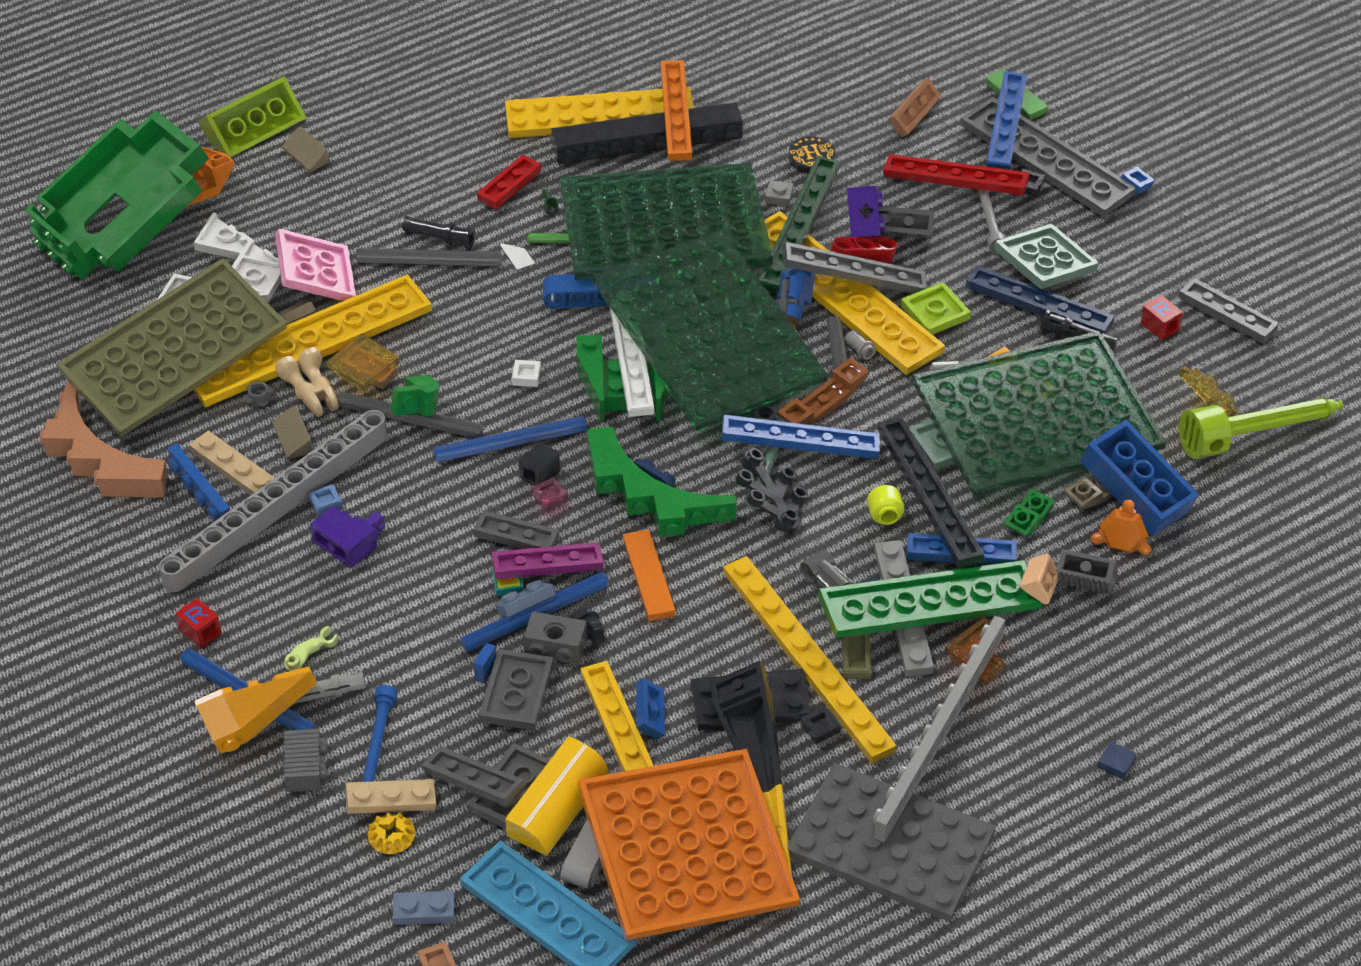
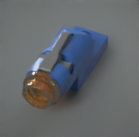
[774,268,816,333]

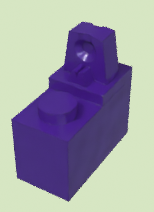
[310,506,385,568]

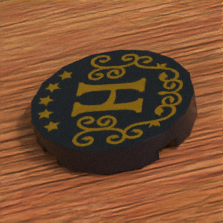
[788,136,836,174]

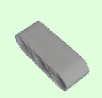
[560,818,602,890]

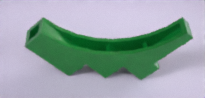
[587,427,737,537]

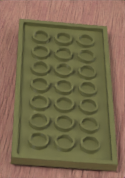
[57,258,287,437]

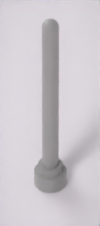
[977,189,1006,254]

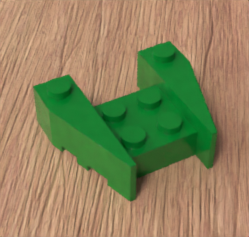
[576,333,680,422]

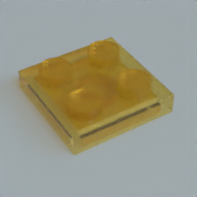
[1177,366,1239,417]

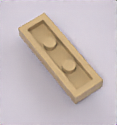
[345,779,436,814]

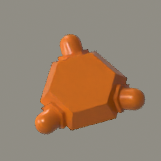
[1091,500,1152,556]

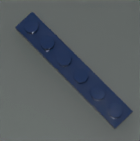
[966,265,1115,334]

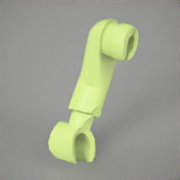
[284,626,338,671]

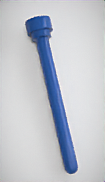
[362,685,398,782]

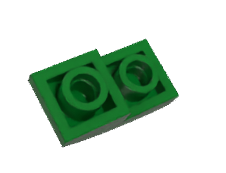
[1004,488,1055,538]

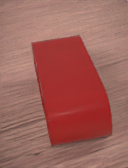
[830,237,898,264]

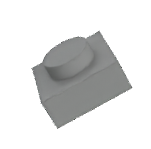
[765,180,793,207]

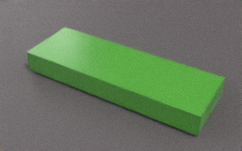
[985,69,1048,121]

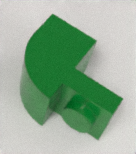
[391,375,439,417]

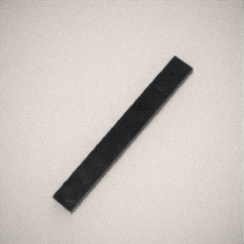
[878,417,984,568]

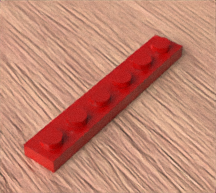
[883,154,1030,196]

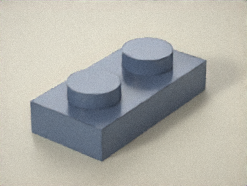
[495,580,556,617]
[393,891,455,925]

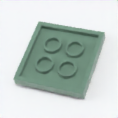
[994,224,1099,289]

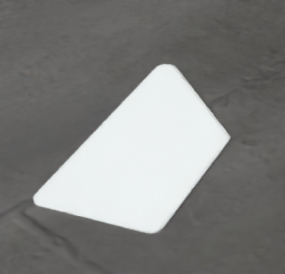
[500,244,534,269]

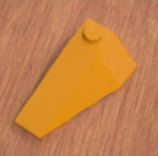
[195,666,317,754]

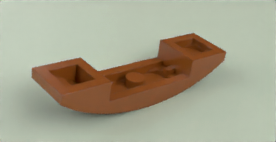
[777,357,869,425]

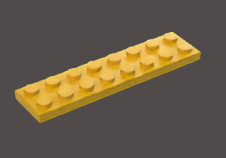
[505,87,694,138]

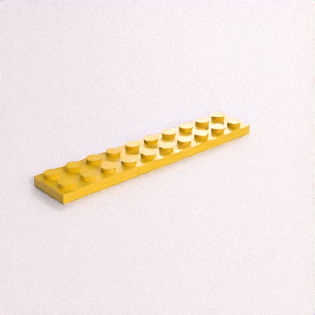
[743,211,945,375]
[193,274,432,408]

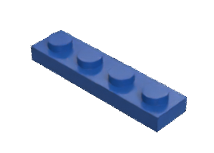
[167,443,230,522]
[907,533,1017,565]

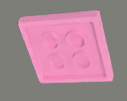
[275,229,356,301]

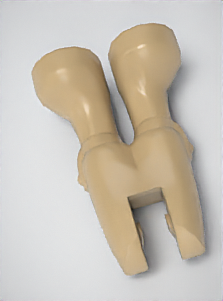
[275,347,339,417]

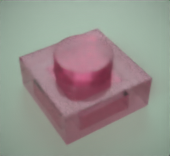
[531,477,568,511]

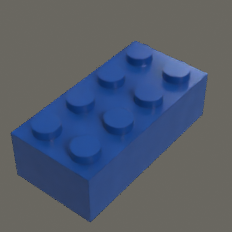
[1080,420,1199,537]

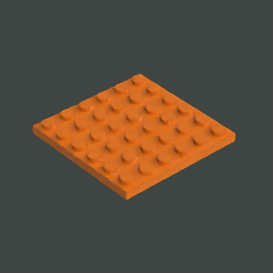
[578,749,800,941]

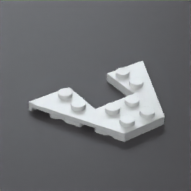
[157,213,282,302]

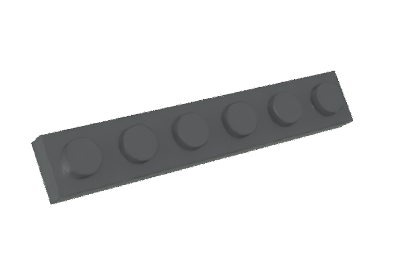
[782,242,927,294]

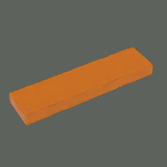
[623,529,675,621]

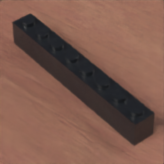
[552,102,743,164]

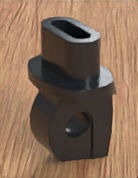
[570,609,606,645]

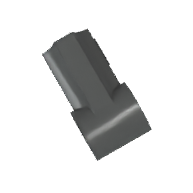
[800,549,853,588]

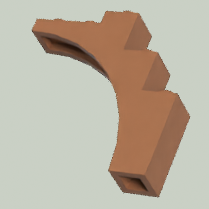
[40,381,168,497]

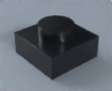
[1021,169,1045,197]
[801,706,841,744]

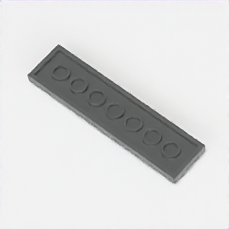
[960,97,1136,217]

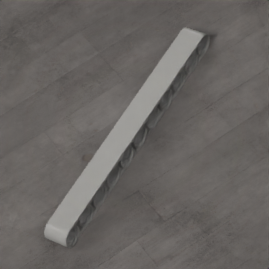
[159,410,387,592]

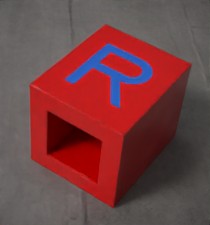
[1140,295,1183,340]
[175,598,222,649]

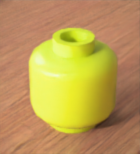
[867,485,904,525]

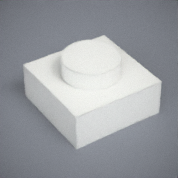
[512,360,541,387]

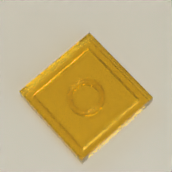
[326,334,400,392]

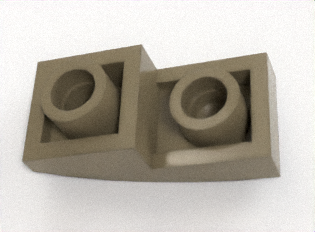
[1064,476,1114,509]

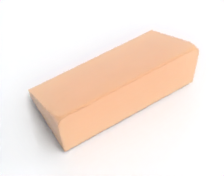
[1020,553,1058,605]

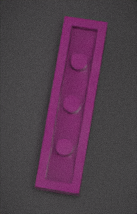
[491,542,604,580]

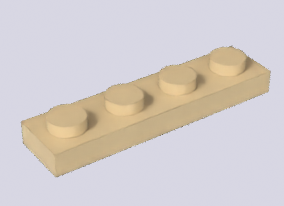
[189,430,274,496]

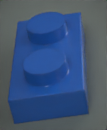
[636,678,665,740]

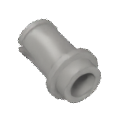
[845,330,876,360]

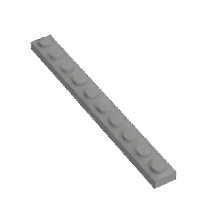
[872,616,1005,842]

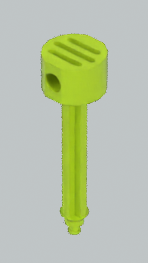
[1178,397,1344,459]

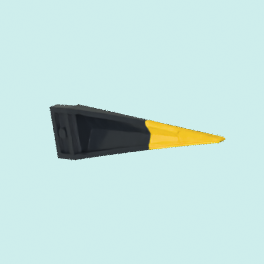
[709,661,792,875]

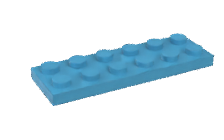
[460,840,636,966]

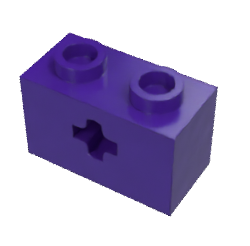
[847,185,885,237]

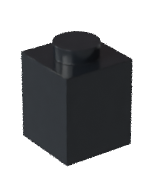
[519,442,560,490]

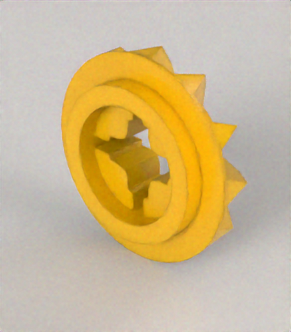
[368,812,415,854]

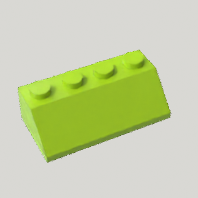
[198,76,307,157]

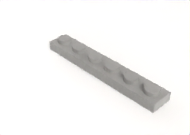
[874,540,934,677]

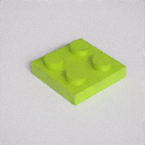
[901,282,971,335]

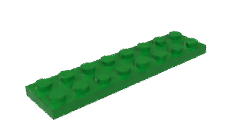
[818,560,1043,638]

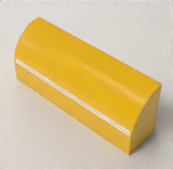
[505,736,609,856]

